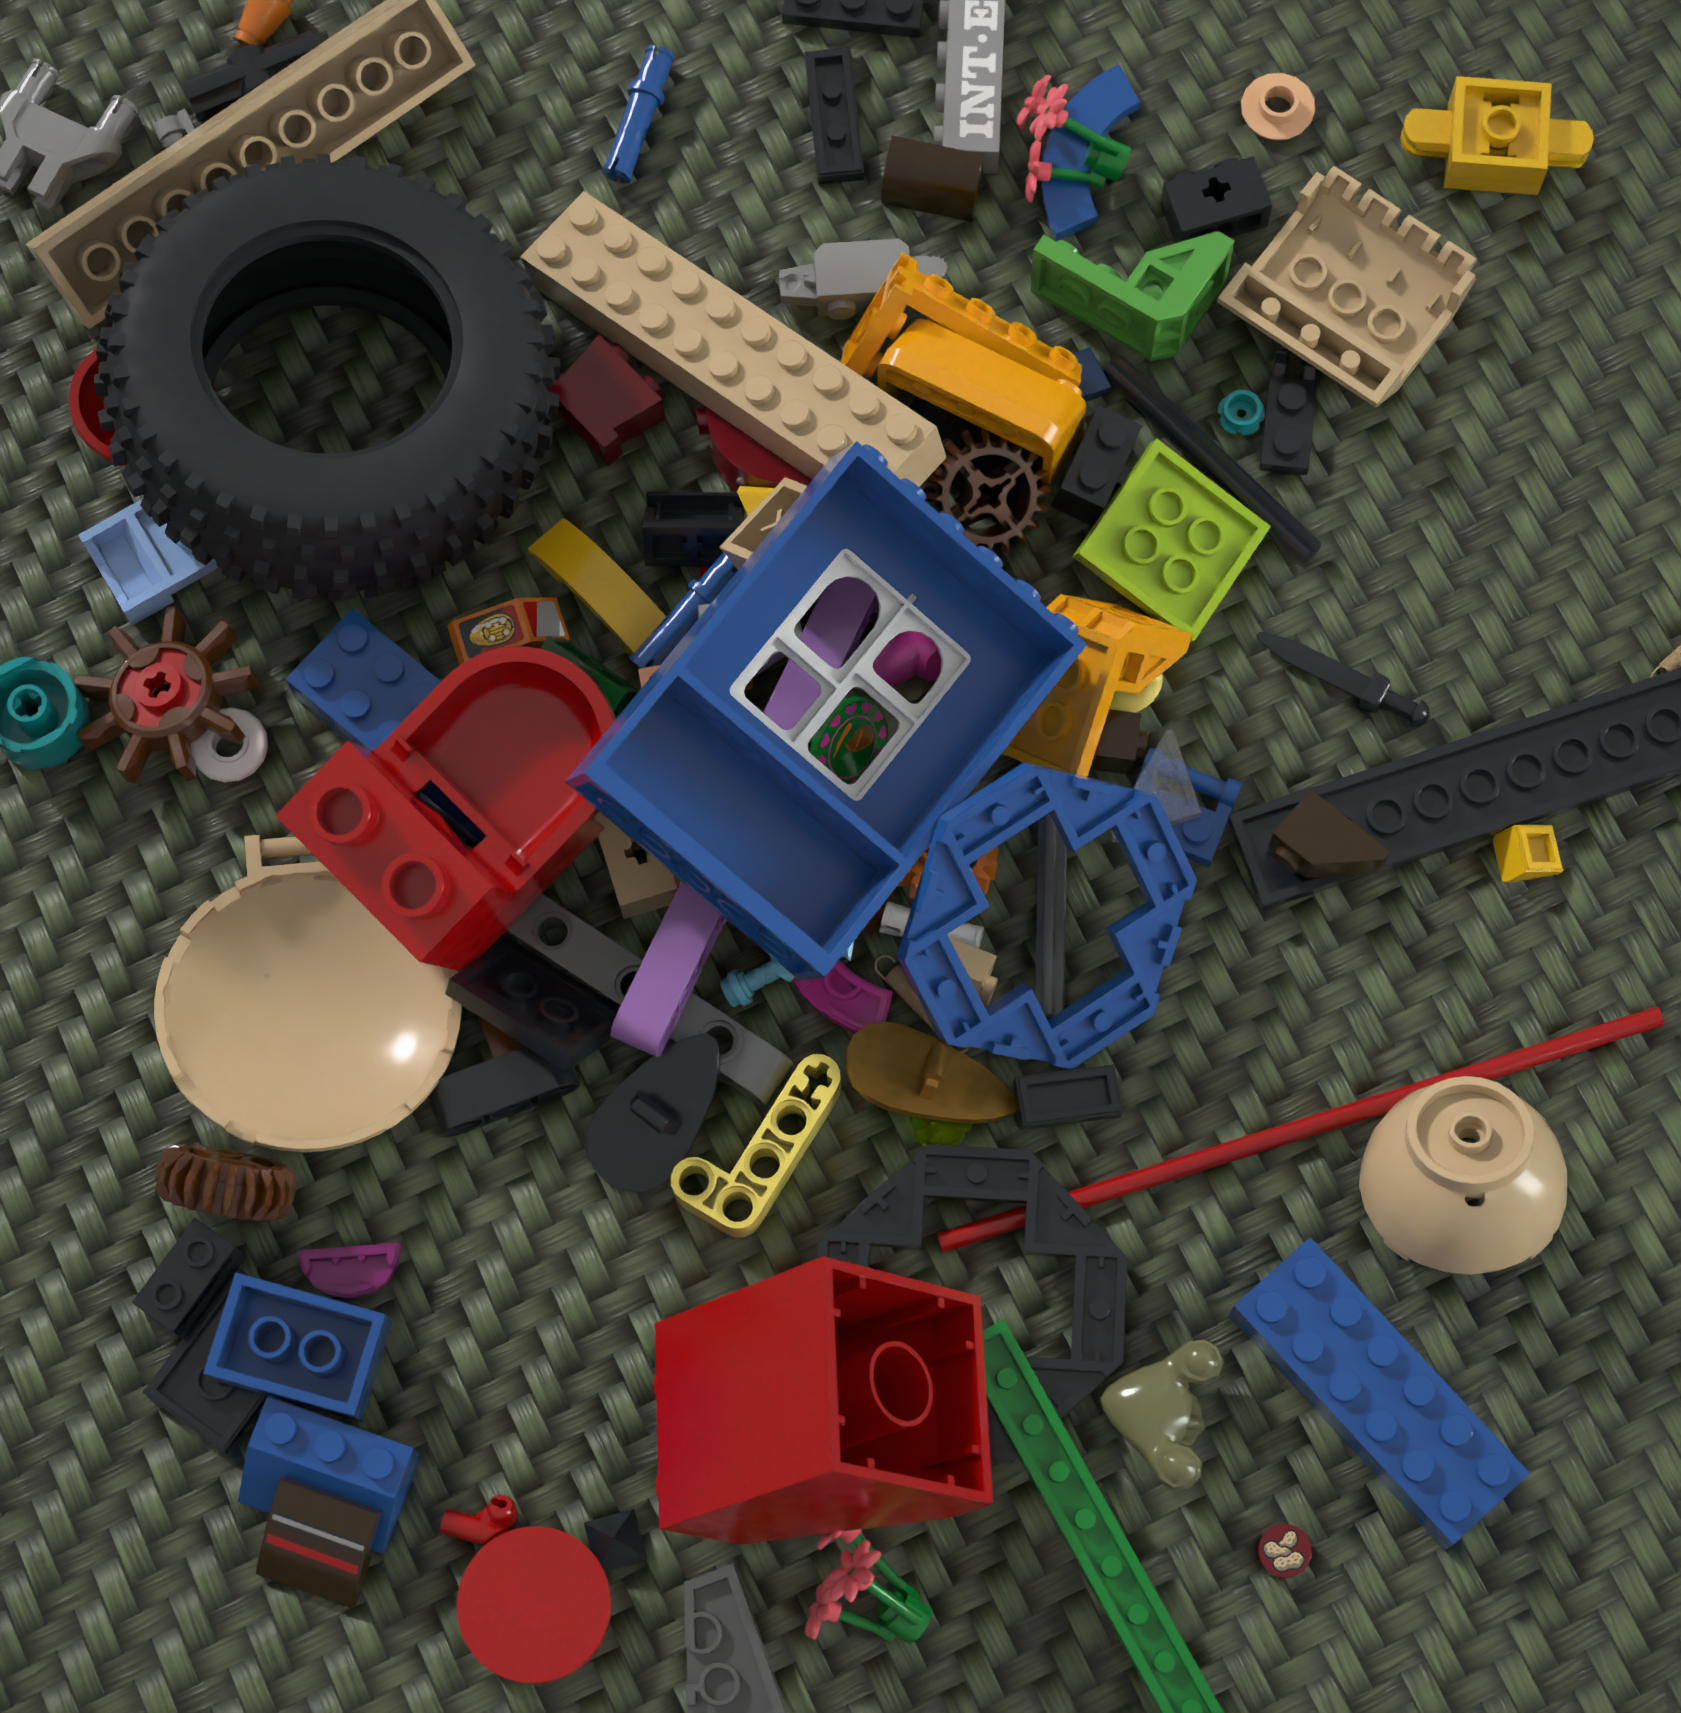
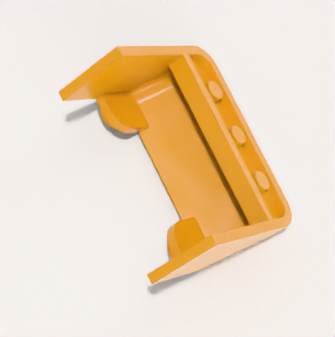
[877,317,1087,497]

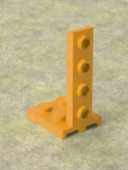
[841,252,1082,387]

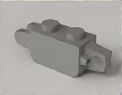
[779,238,949,320]

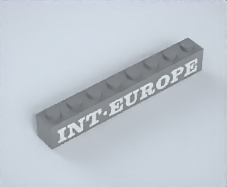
[933,0,1005,174]

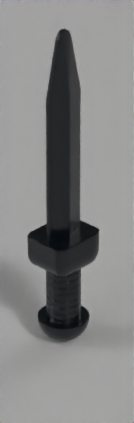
[1257,632,1430,728]

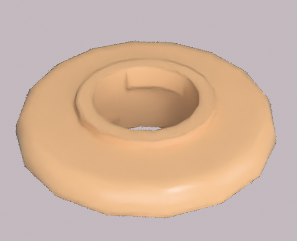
[1241,73,1315,141]

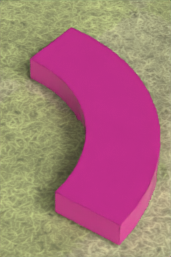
[791,960,893,1034]

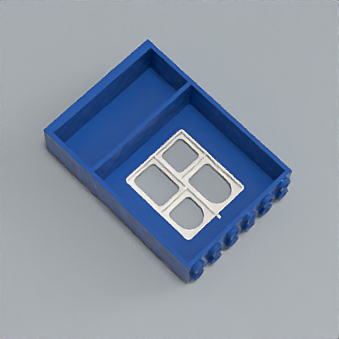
[565,441,1087,980]

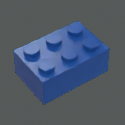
[203,1272,392,1422]

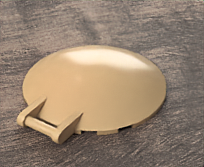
[154,835,462,1152]

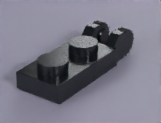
[1259,342,1318,475]

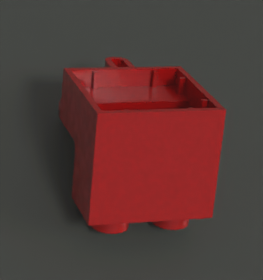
[275,646,616,971]

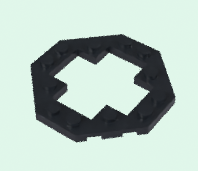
[817,1144,1128,1463]

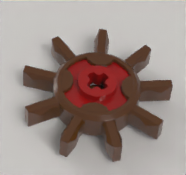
[74,606,260,784]

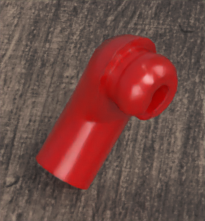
[440,1495,518,1545]

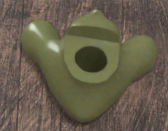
[1100,1340,1224,1490]

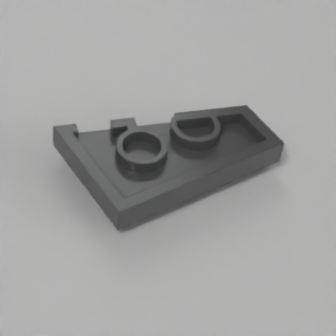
[684,1563,787,1713]

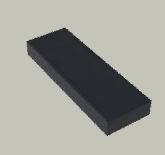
[804,47,864,185]

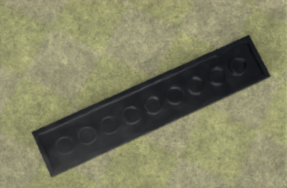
[1228,668,1681,911]

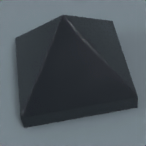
[584,1509,648,1572]

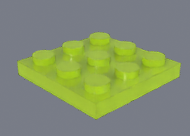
[1073,439,1271,643]

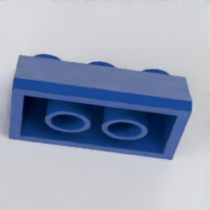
[238,1396,422,1554]

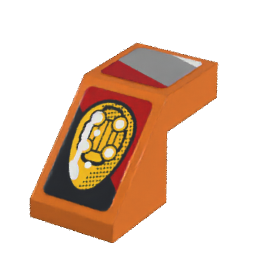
[447,597,570,665]

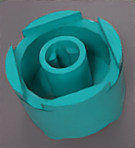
[0,657,90,770]

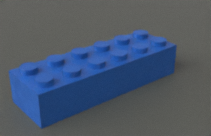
[286,608,486,848]
[1229,1237,1530,1550]

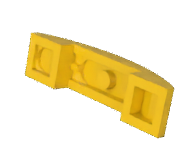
[527,518,666,655]

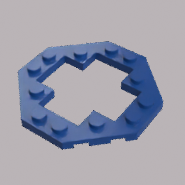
[897,762,1197,1069]

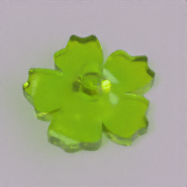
[910,1116,972,1146]

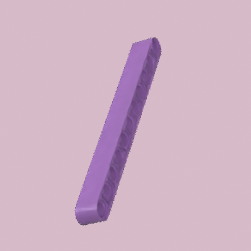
[610,577,878,1057]

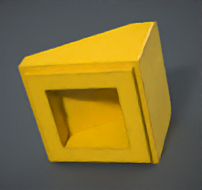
[1493,825,1563,882]

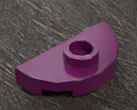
[297,1243,402,1300]

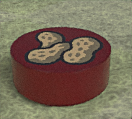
[1257,1524,1312,1579]

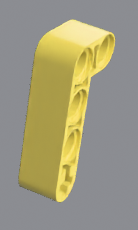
[671,1054,842,1238]

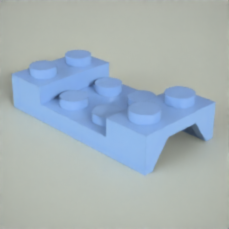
[78,499,219,626]

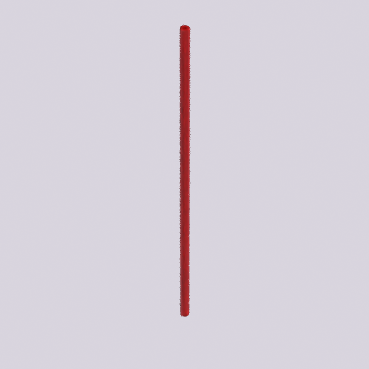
[936,1007,1664,1253]

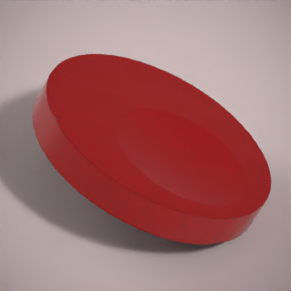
[457,1526,612,1684]

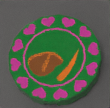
[809,695,888,784]

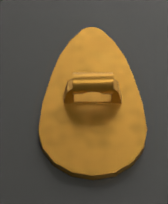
[845,1021,1017,1124]

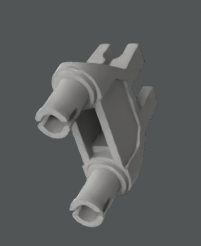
[0,58,139,213]

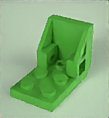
[1030,231,1235,361]

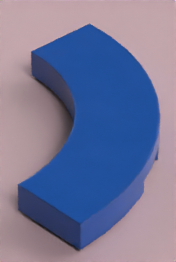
[1041,65,1140,241]

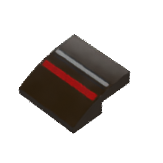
[256,1476,383,1609]

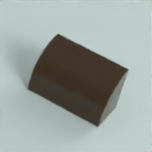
[881,135,984,222]

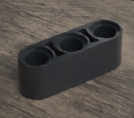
[428,1046,580,1137]

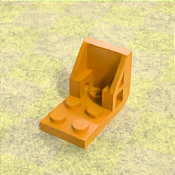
[1001,594,1193,777]

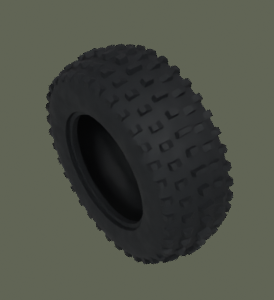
[94,154,560,601]

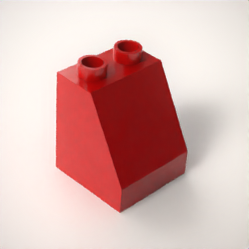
[654,1256,993,1544]

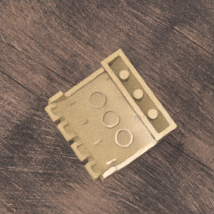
[1217,166,1477,408]

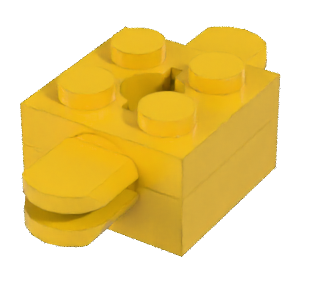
[1400,76,1594,195]

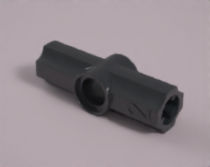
[181,30,318,122]

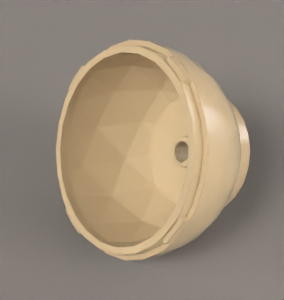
[1359,1076,1568,1275]

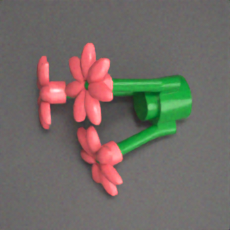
[1016,75,1131,202]
[805,1529,933,1644]

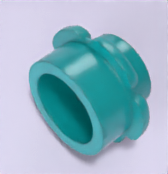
[1218,390,1265,436]

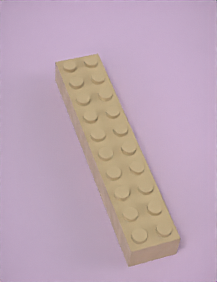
[25,0,476,329]
[520,191,946,487]

